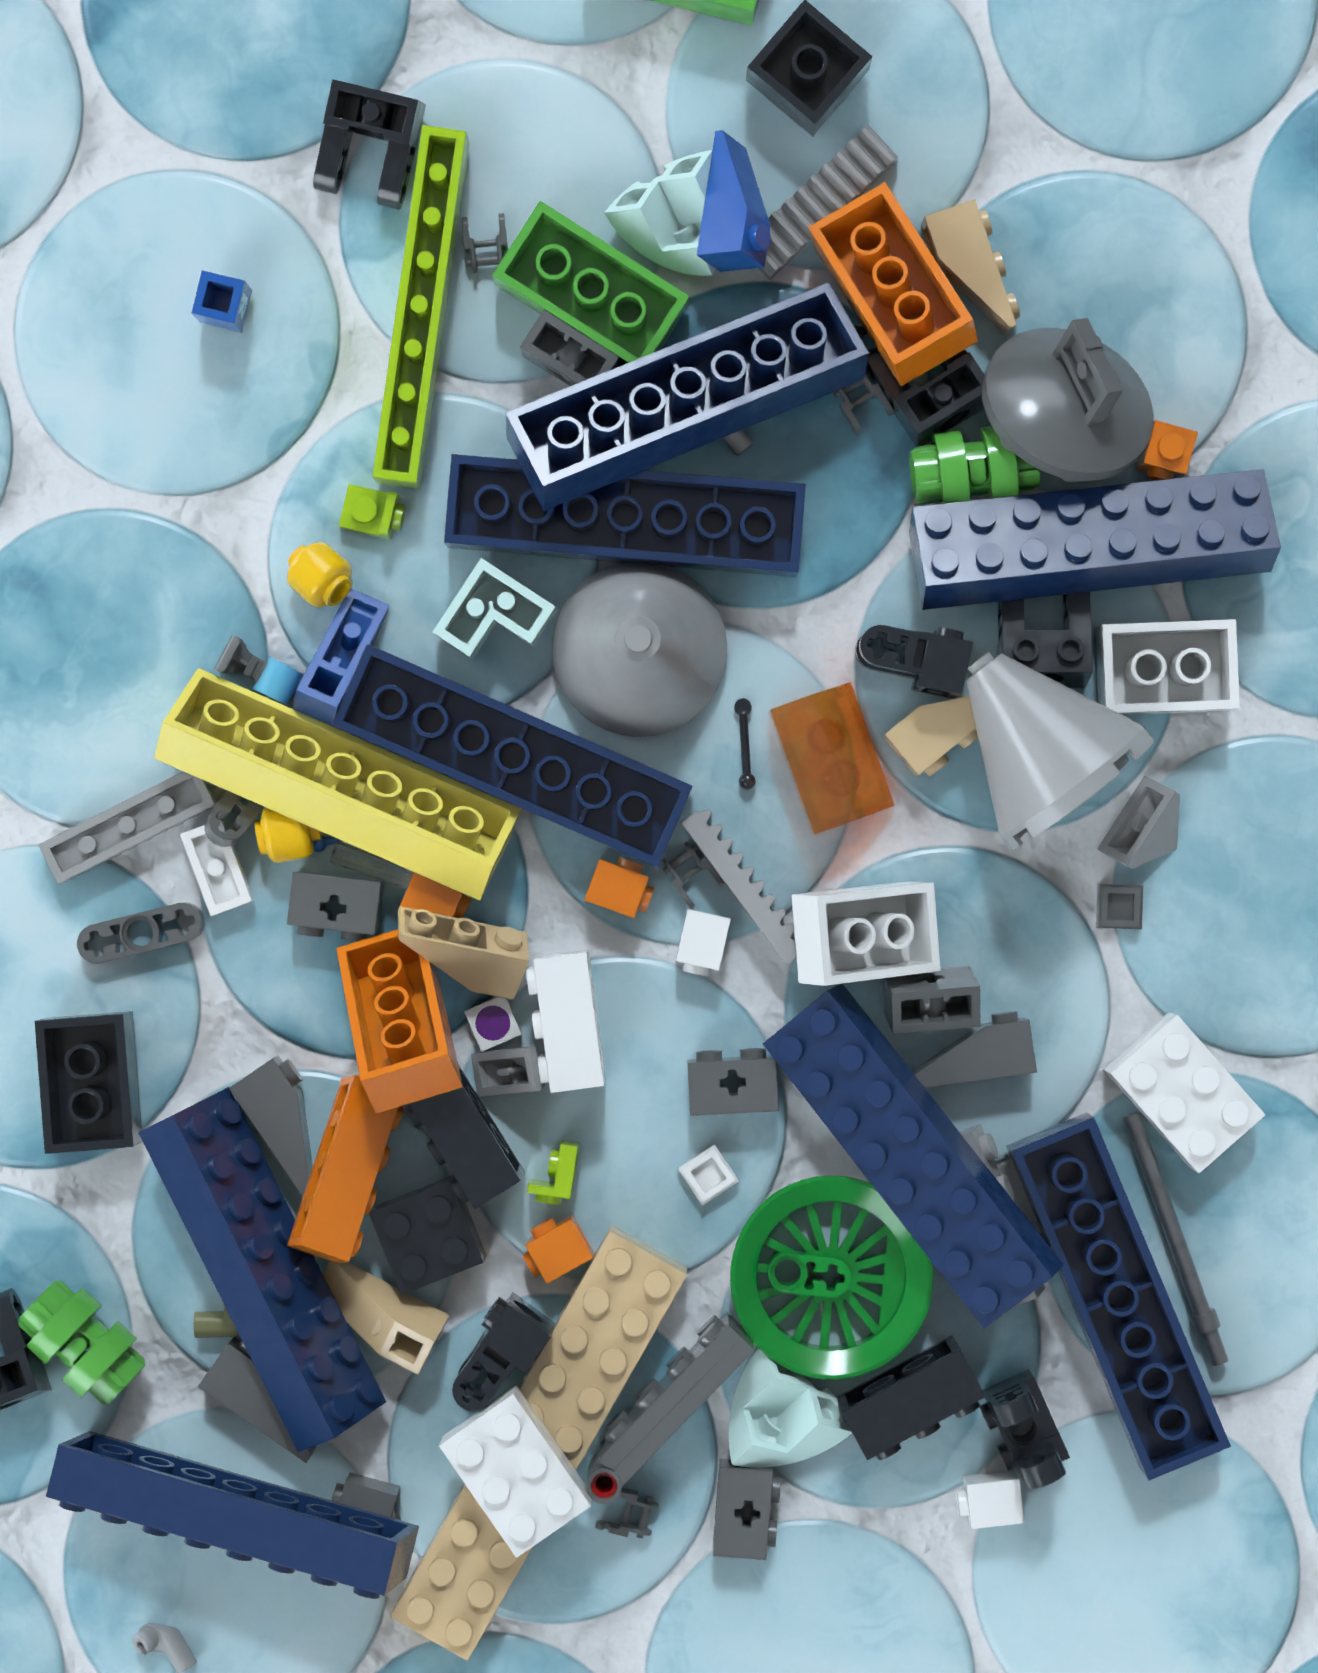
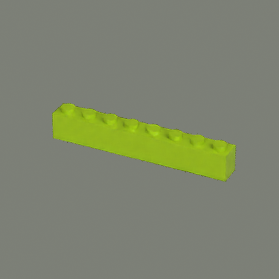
[372,125,470,489]

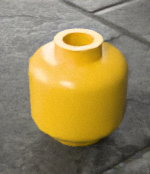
[287,542,353,608]
[254,808,322,863]

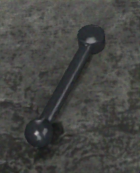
[734,698,756,790]

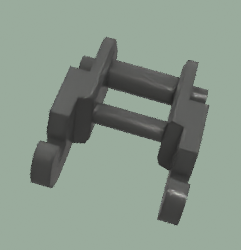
[462,213,508,273]
[833,371,894,435]
[662,841,725,908]
[595,1487,659,1538]

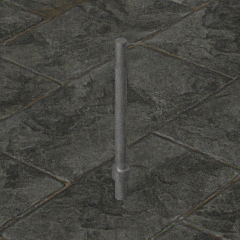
[1122,1111,1229,1366]

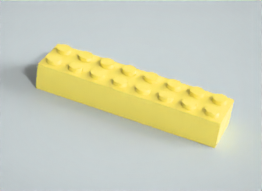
[154,668,521,901]

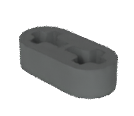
[204,790,264,847]

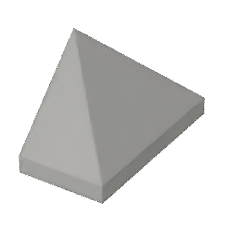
[1097,775,1180,869]
[471,1046,545,1097]

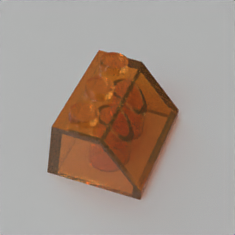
[768,682,895,835]

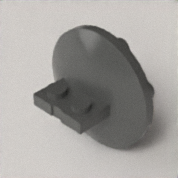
[982,318,1154,482]

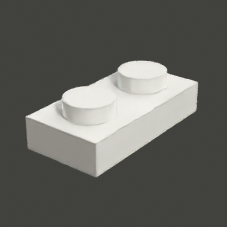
[180,820,254,916]

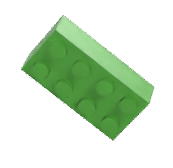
[492,201,690,366]

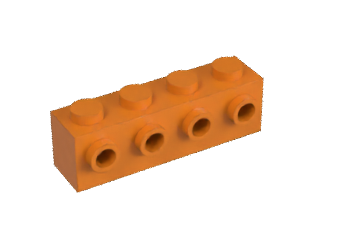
[287,1075,403,1263]

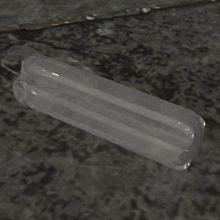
[330,842,414,889]

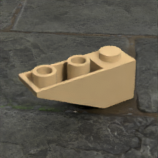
[921,199,1020,335]
[882,696,978,777]
[398,906,530,1000]
[323,1261,450,1375]

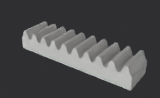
[758,125,898,280]
[38,771,217,884]
[681,809,797,965]

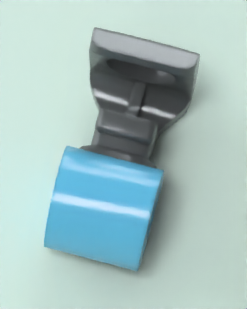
[214,634,304,705]

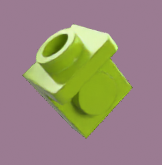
[339,484,406,540]
[527,1140,580,1205]

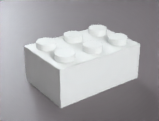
[1095,619,1240,715]
[792,881,941,986]
[526,949,606,1093]
[1103,1012,1265,1173]
[439,1385,592,1558]

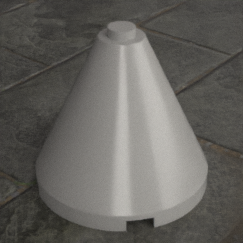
[552,562,727,737]
[966,652,1155,850]

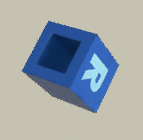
[191,270,252,333]

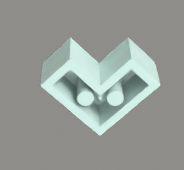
[433,558,557,660]

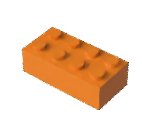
[808,182,978,386]
[336,929,463,1114]

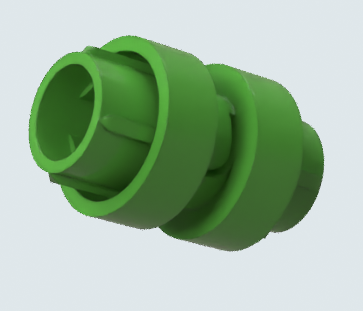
[909,426,1040,504]
[18,1281,145,1405]

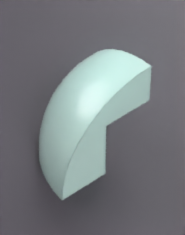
[605,150,716,276]
[729,1348,852,1468]

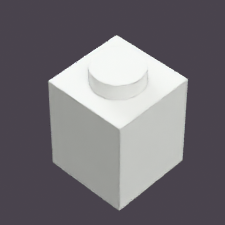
[676,908,731,977]
[956,1470,1024,1529]

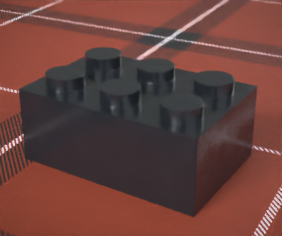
[34,1011,143,1154]
[403,1062,525,1209]
[837,1335,986,1460]

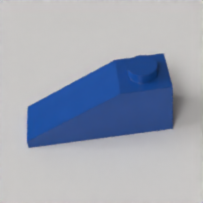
[696,130,771,272]
[293,589,390,727]

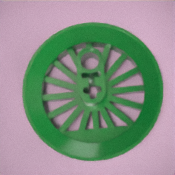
[730,1175,934,1379]

